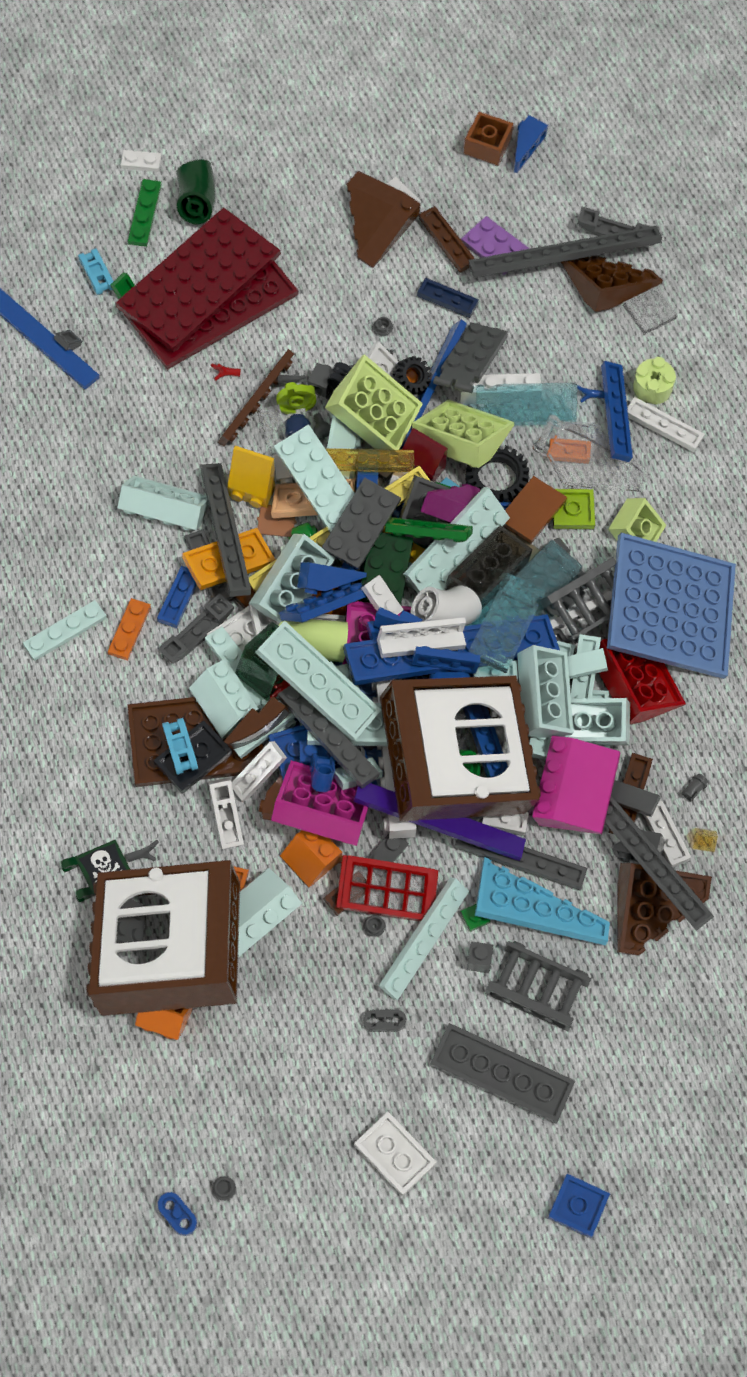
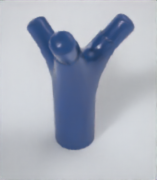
[576,385,604,403]

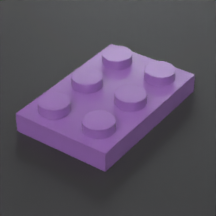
[461,216,530,275]

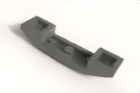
[577,206,650,236]
[158,593,234,664]

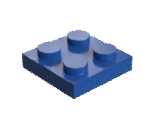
[548,1173,610,1239]

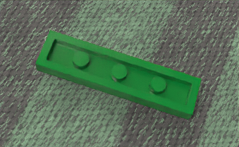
[128,179,162,247]
[385,517,473,542]

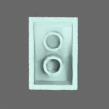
[561,698,630,745]

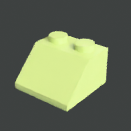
[608,498,666,542]

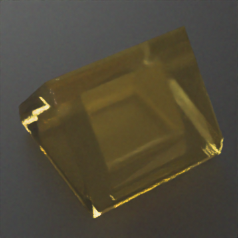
[693,828,718,852]

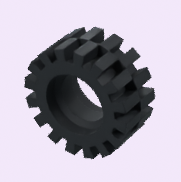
[392,356,432,395]

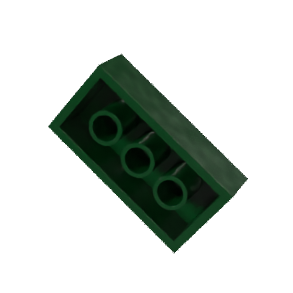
[358,532,413,606]

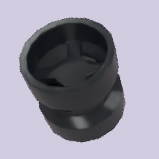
[327,362,352,389]

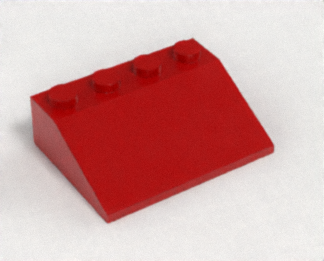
[599,639,686,725]

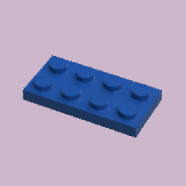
[279,583,367,622]

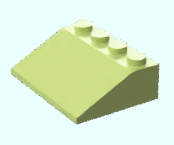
[325,355,423,455]
[412,400,514,468]

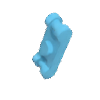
[78,248,113,295]
[162,718,198,775]

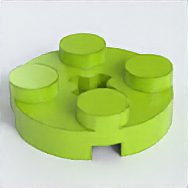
[276,382,317,414]

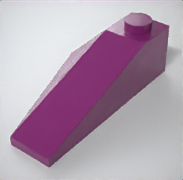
[420,484,481,522]

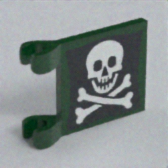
[61,839,131,902]

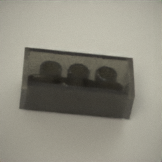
[445,525,533,609]

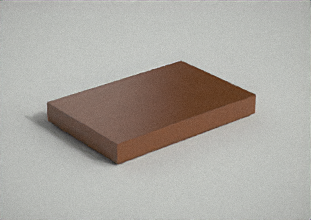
[503,476,567,544]

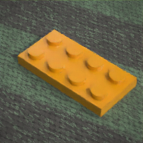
[182,528,276,590]

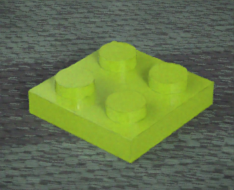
[553,489,595,529]

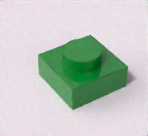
[110,272,135,299]
[460,904,490,932]

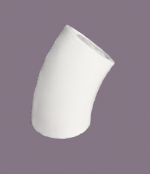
[411,585,482,629]

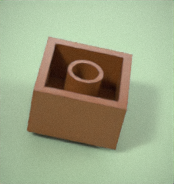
[463,111,514,166]

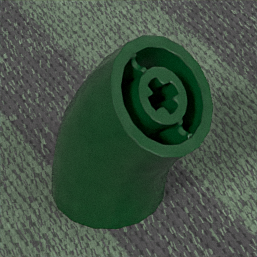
[176,159,215,225]

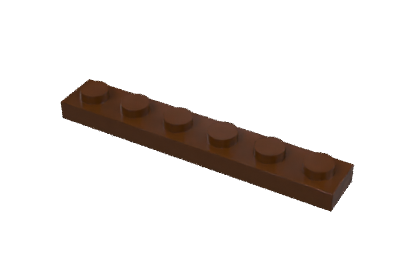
[217,349,295,446]

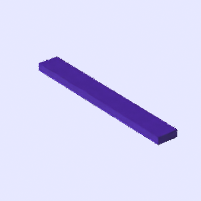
[353,783,526,861]

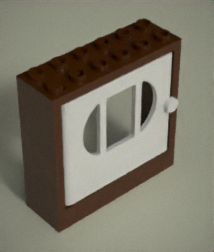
[380,675,541,822]
[86,860,240,1016]

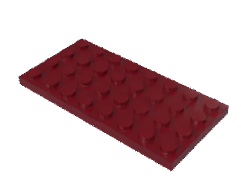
[116,207,281,352]
[124,261,299,370]

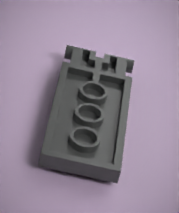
[433,322,508,393]

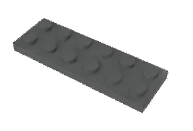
[430,1023,575,1124]

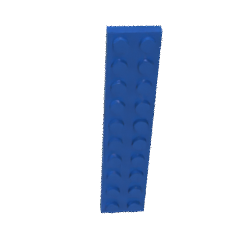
[343,614,560,685]

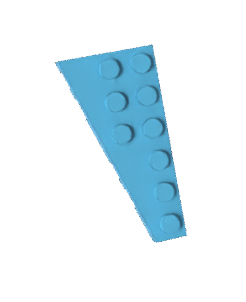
[475,857,610,945]

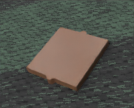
[257,505,297,537]

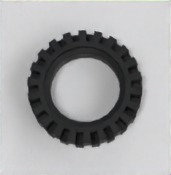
[465,445,529,502]

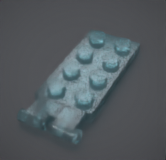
[476,382,577,425]
[468,573,546,673]

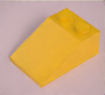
[227,446,275,508]

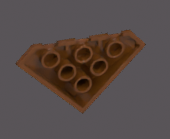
[347,171,421,268]
[561,256,663,312]
[617,863,712,955]

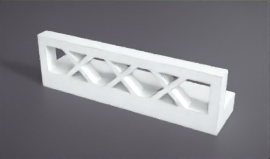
[377,617,466,658]

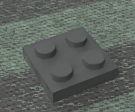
[116,899,147,943]

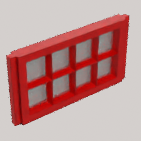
[336,855,439,922]

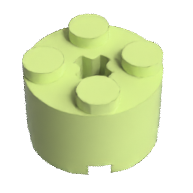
[633,357,676,404]

